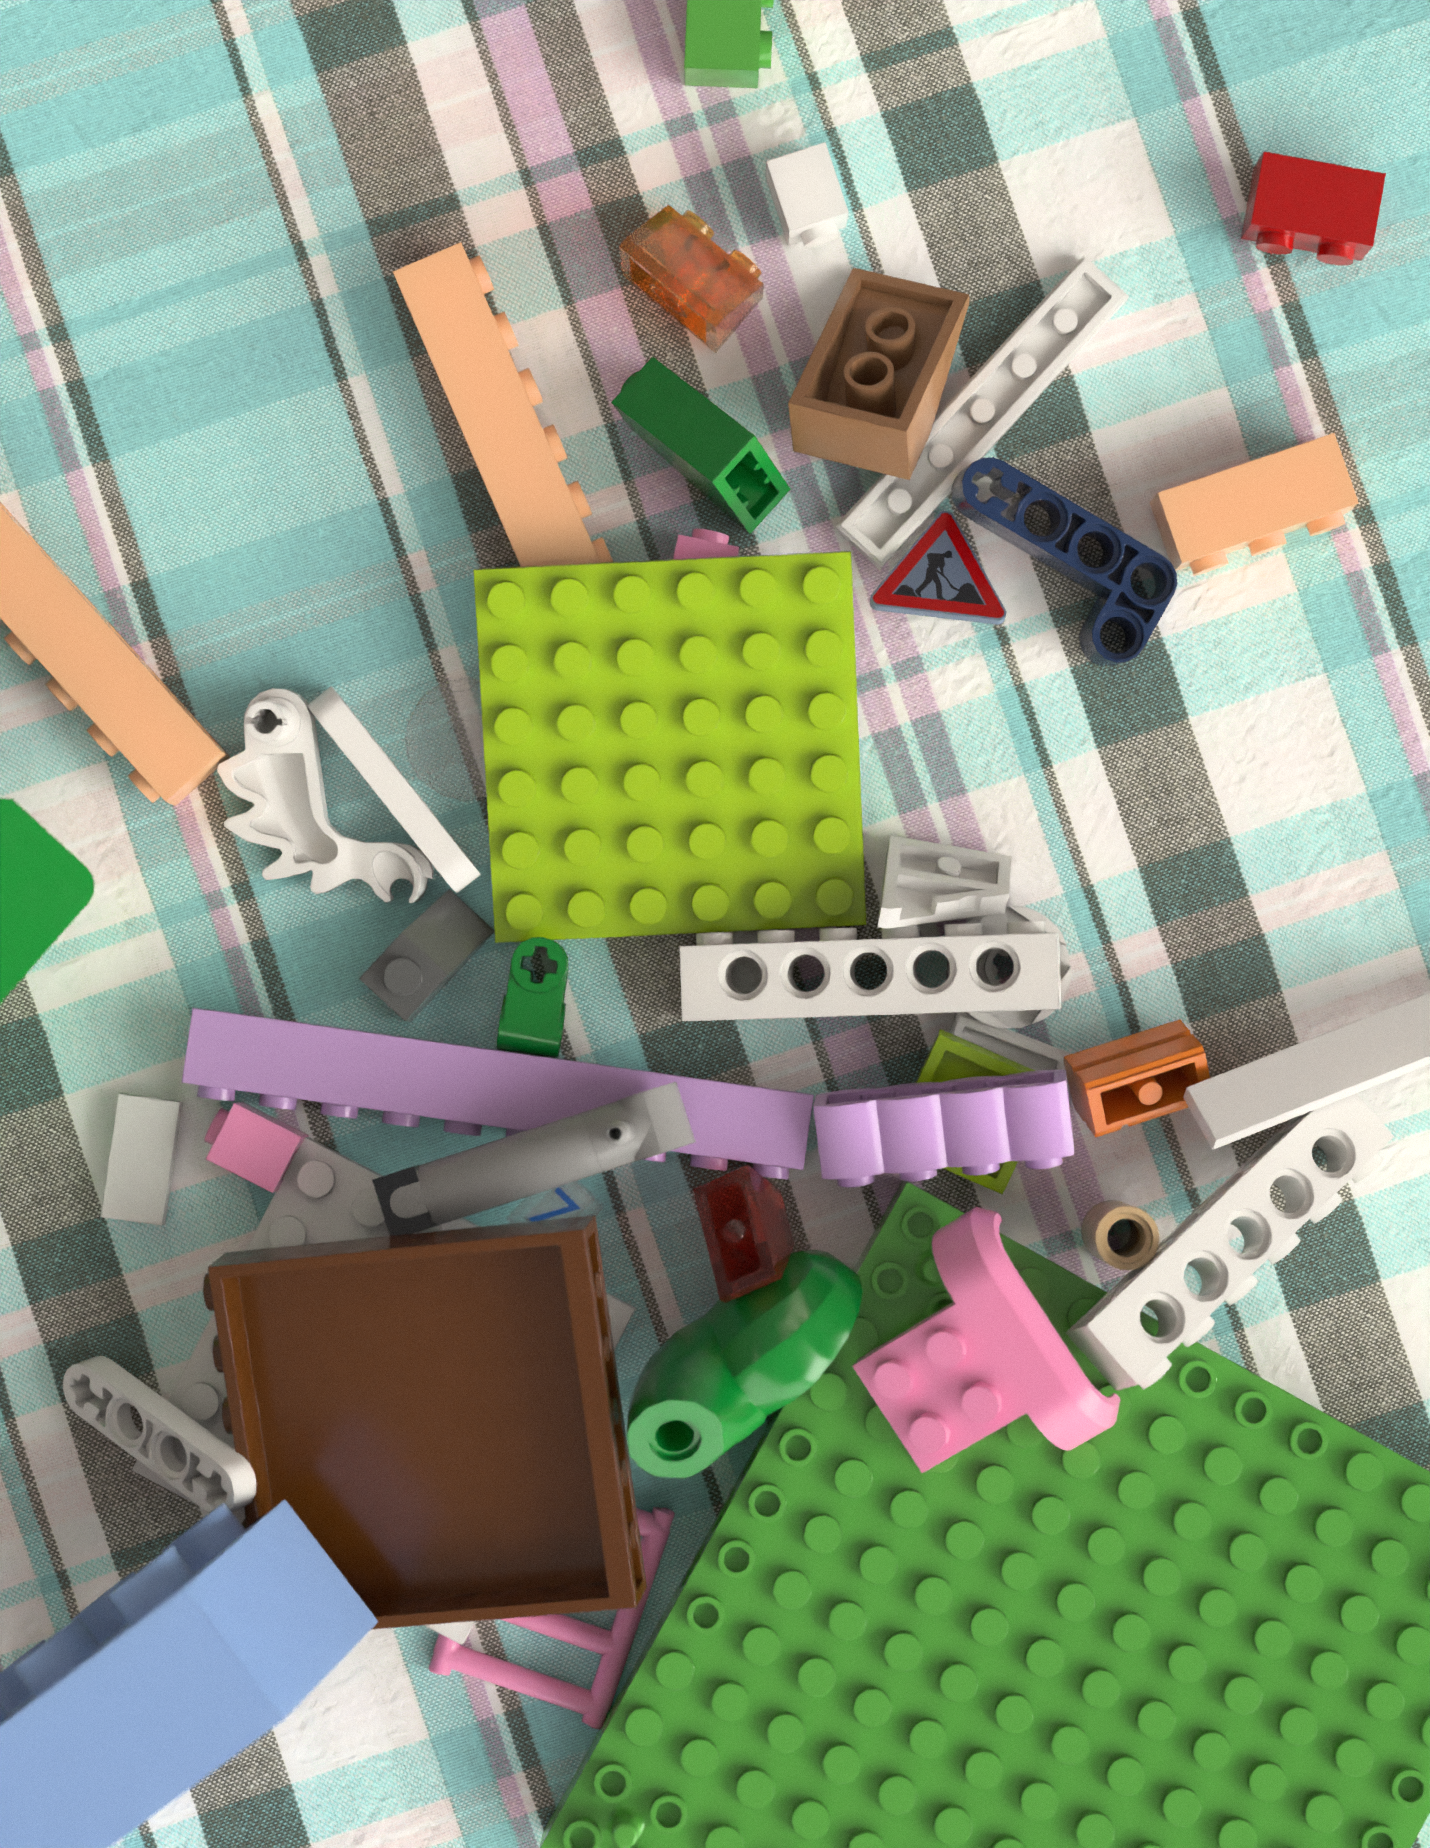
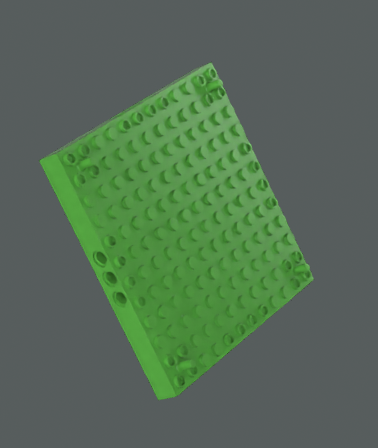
[540,1180,1430,1848]

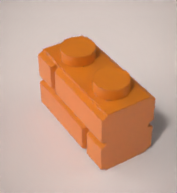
[1063,1019,1210,1138]

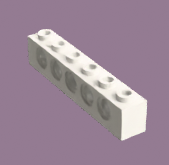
[680,921,1062,1021]
[1066,1093,1394,1391]

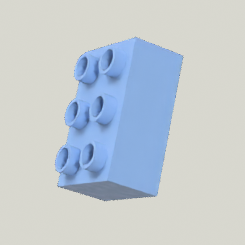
[0,1499,378,1848]

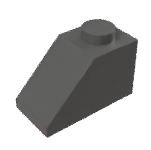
[359,889,494,1022]

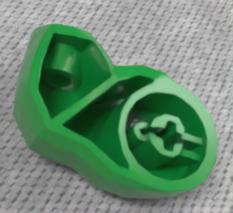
[627,1250,863,1478]

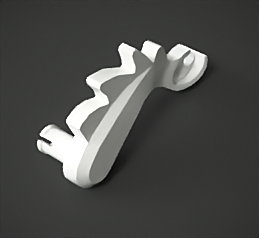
[217,688,434,903]

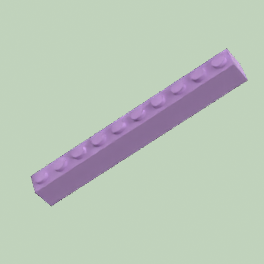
[182,1008,814,1179]

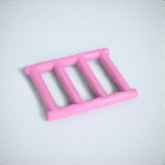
[428,1507,675,1729]

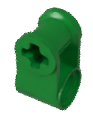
[496,937,569,1058]

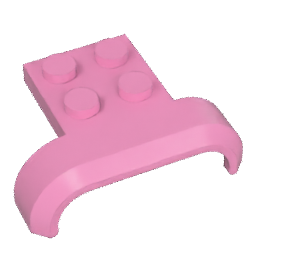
[852,1207,1120,1473]

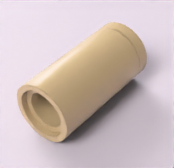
[1081,1200,1159,1270]

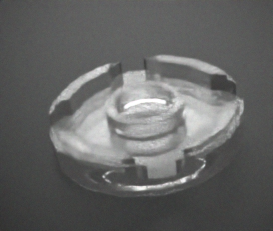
[405,677,487,802]

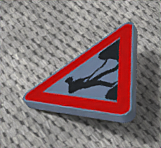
[870,511,1007,625]

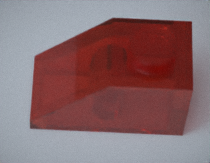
[693,1165,795,1303]

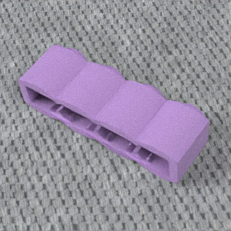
[813,1070,1074,1187]

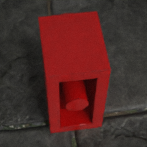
[1241,151,1386,266]

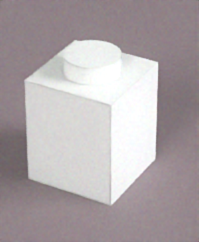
[765,142,849,248]

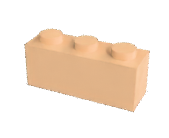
[1150,433,1359,576]

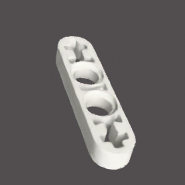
[307,686,481,893]
[63,1356,257,1513]

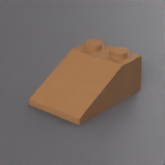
[788,268,969,480]

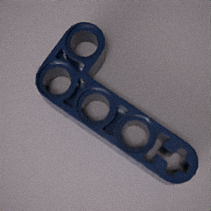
[952,457,1177,666]

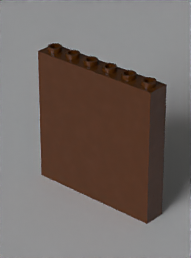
[203,1215,647,1630]

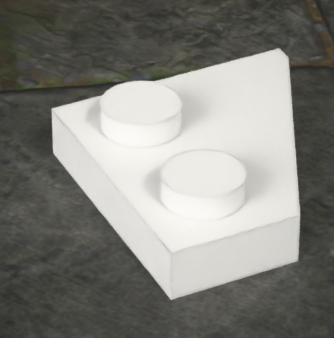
[877,835,1012,929]

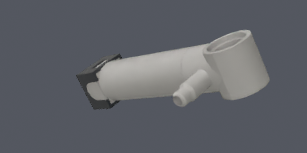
[372,1082,695,1236]

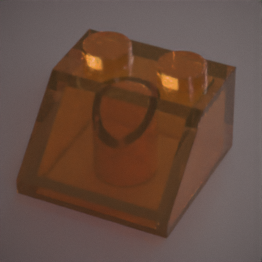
[619,205,764,353]

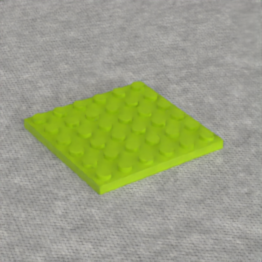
[473,551,866,943]

